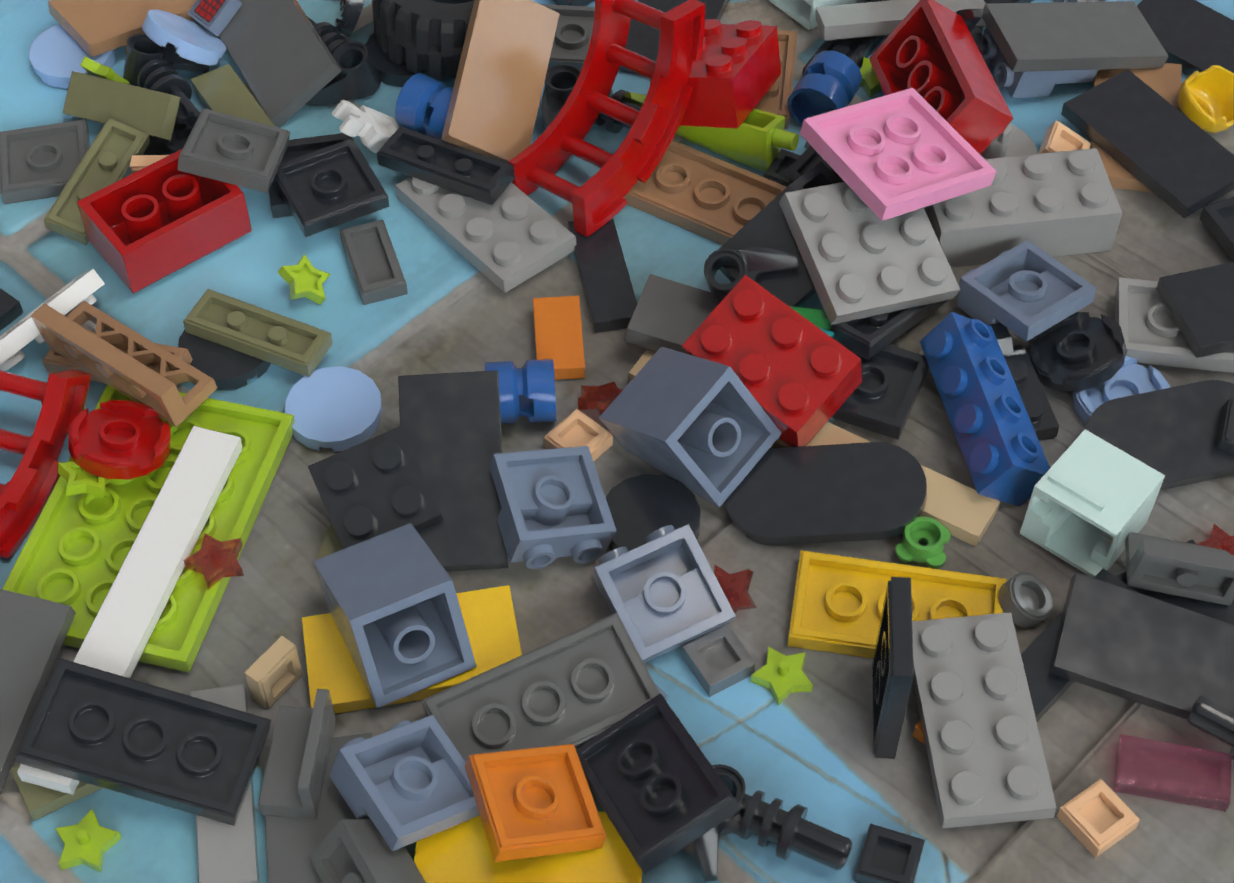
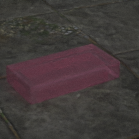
[1114,734,1232,812]

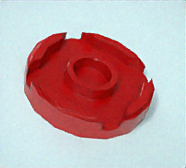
[68,400,171,480]

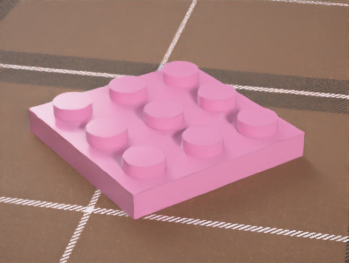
[800,88,997,221]

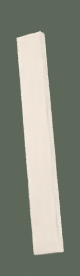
[17,426,243,795]

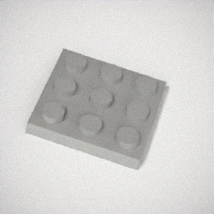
[779,182,961,325]

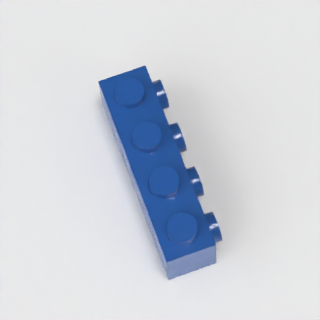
[919,312,1050,507]

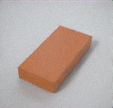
[533,296,585,380]

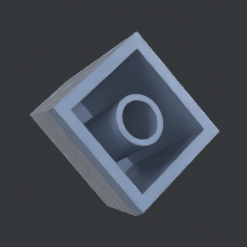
[599,347,782,507]
[313,523,477,708]

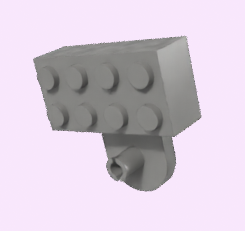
[924,122,1122,267]

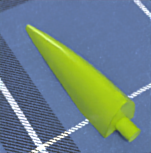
[630,92,799,172]

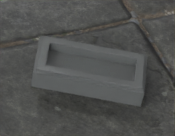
[339,220,408,305]

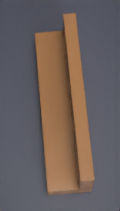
[31,301,217,427]

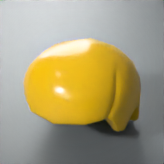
[1177,65,1234,133]

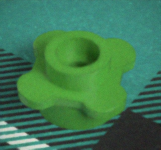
[895,517,951,569]

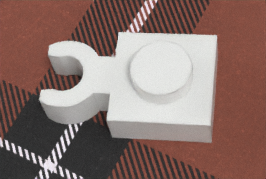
[332,100,399,153]

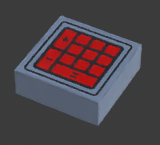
[187,0,243,37]

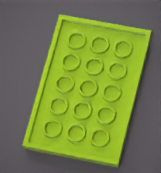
[2,384,295,673]

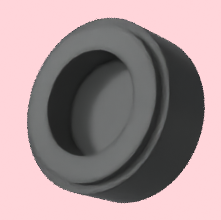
[999,572,1053,628]

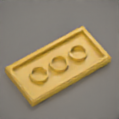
[787,550,1007,659]
[302,585,522,714]
[414,812,642,883]

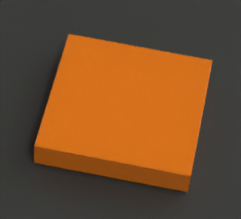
[465,744,607,862]

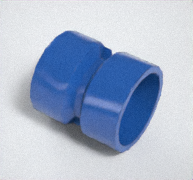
[787,51,862,126]
[395,73,453,144]
[485,359,557,424]

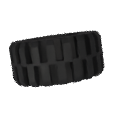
[372,0,474,81]

